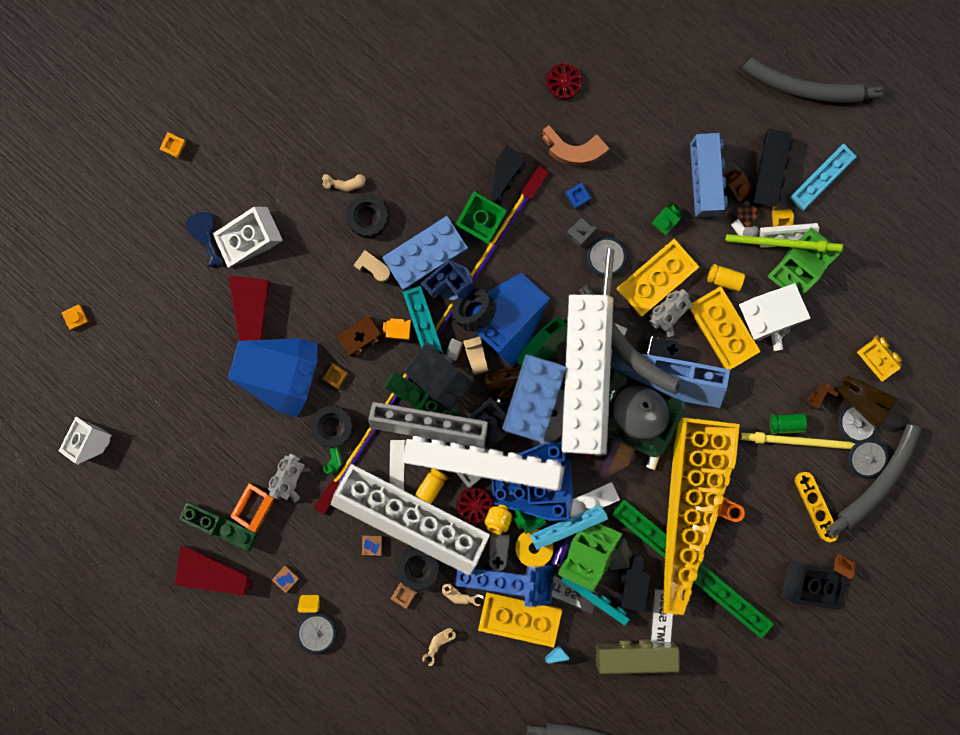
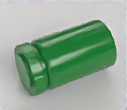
[769,414,807,434]

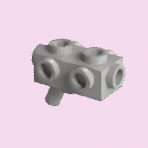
[649,289,693,337]
[268,453,305,502]

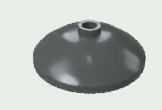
[613,385,669,440]

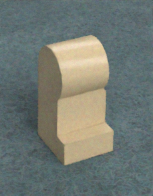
[354,250,391,283]
[463,337,488,375]

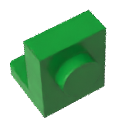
[652,203,684,235]
[514,509,546,534]

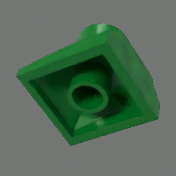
[455,191,507,244]

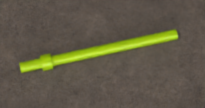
[726,234,843,253]

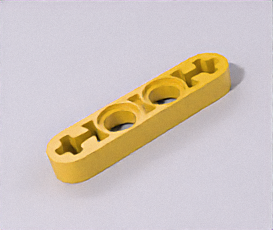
[795,472,838,542]

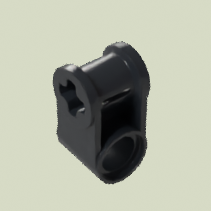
[643,336,681,359]

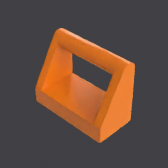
[230,483,275,532]

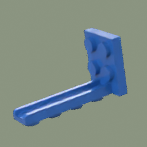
[456,565,554,607]

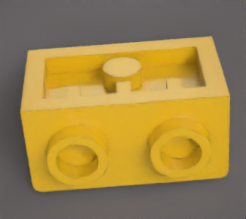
[857,335,902,381]

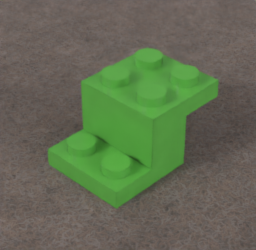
[768,227,841,296]
[558,523,622,592]

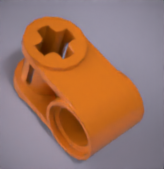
[717,498,745,522]

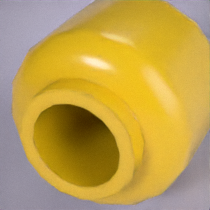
[485,505,513,535]

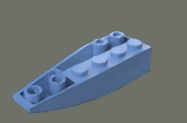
[610,351,730,408]

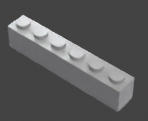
[369,402,488,448]

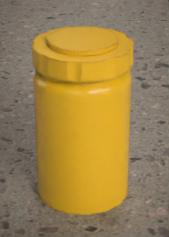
[707,264,745,292]
[415,468,448,504]

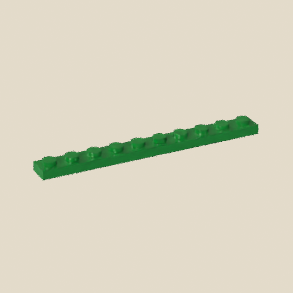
[612,499,774,639]

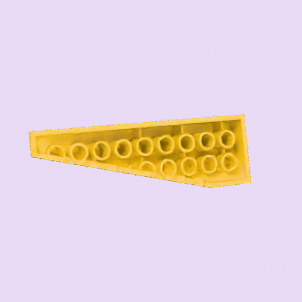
[663,418,740,615]

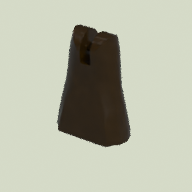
[837,376,897,429]

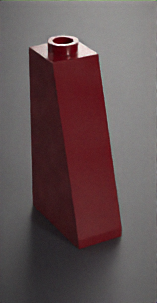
[229,275,270,341]
[175,545,252,595]

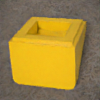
[772,209,794,227]
[298,595,320,612]

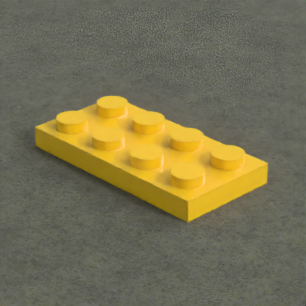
[616,239,699,317]
[689,286,761,370]
[478,592,562,647]

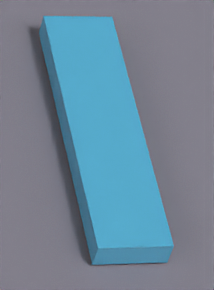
[789,144,857,211]
[530,505,608,550]

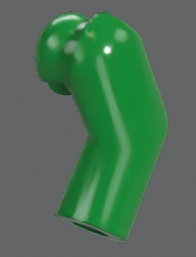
[323,447,342,475]

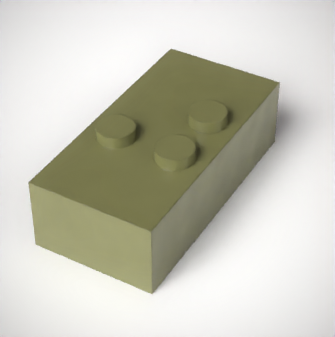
[596,639,679,674]

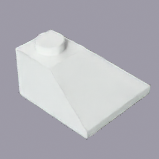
[59,417,111,464]

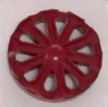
[546,63,582,100]
[457,487,493,524]

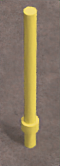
[740,432,855,449]

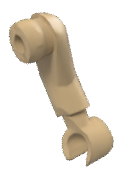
[322,174,365,192]
[442,584,484,607]
[422,628,456,666]

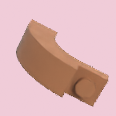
[542,125,609,166]

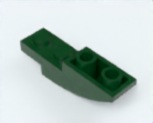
[517,317,568,367]
[383,371,459,416]
[179,502,258,551]

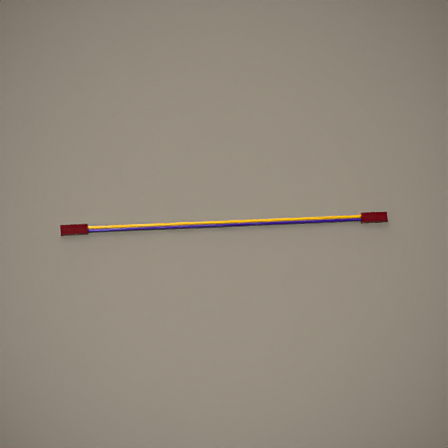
[314,166,549,515]

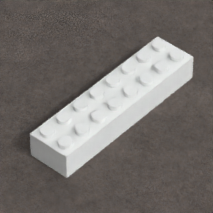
[562,295,613,454]
[403,436,565,490]
[330,464,490,575]

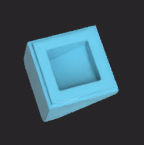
[545,646,570,663]

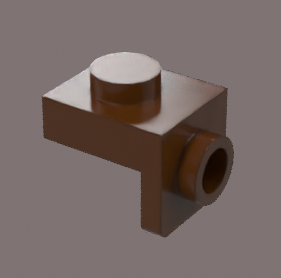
[725,169,754,202]
[807,384,839,409]

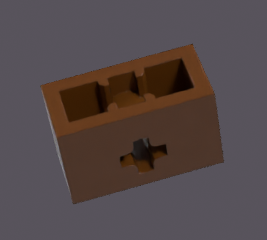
[336,315,382,357]

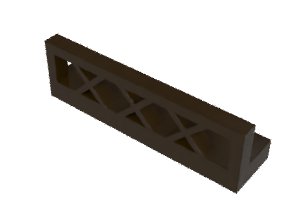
[483,358,564,399]

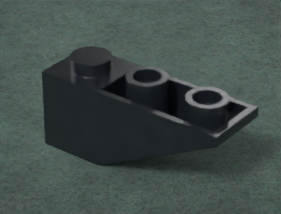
[491,145,526,205]

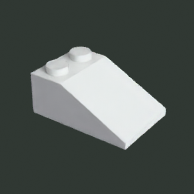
[213,207,283,268]
[739,283,811,341]

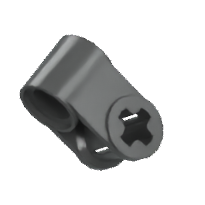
[489,533,510,571]

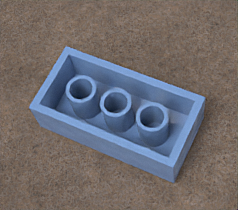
[690,133,727,218]
[382,216,468,291]
[502,355,566,442]

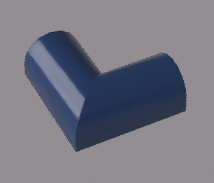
[421,258,474,299]

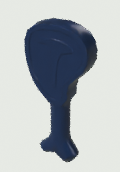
[186,212,223,268]

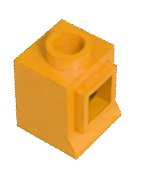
[383,318,411,340]

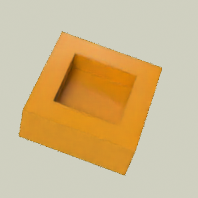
[160,132,186,158]
[62,304,89,330]

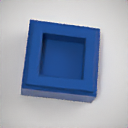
[565,183,592,209]

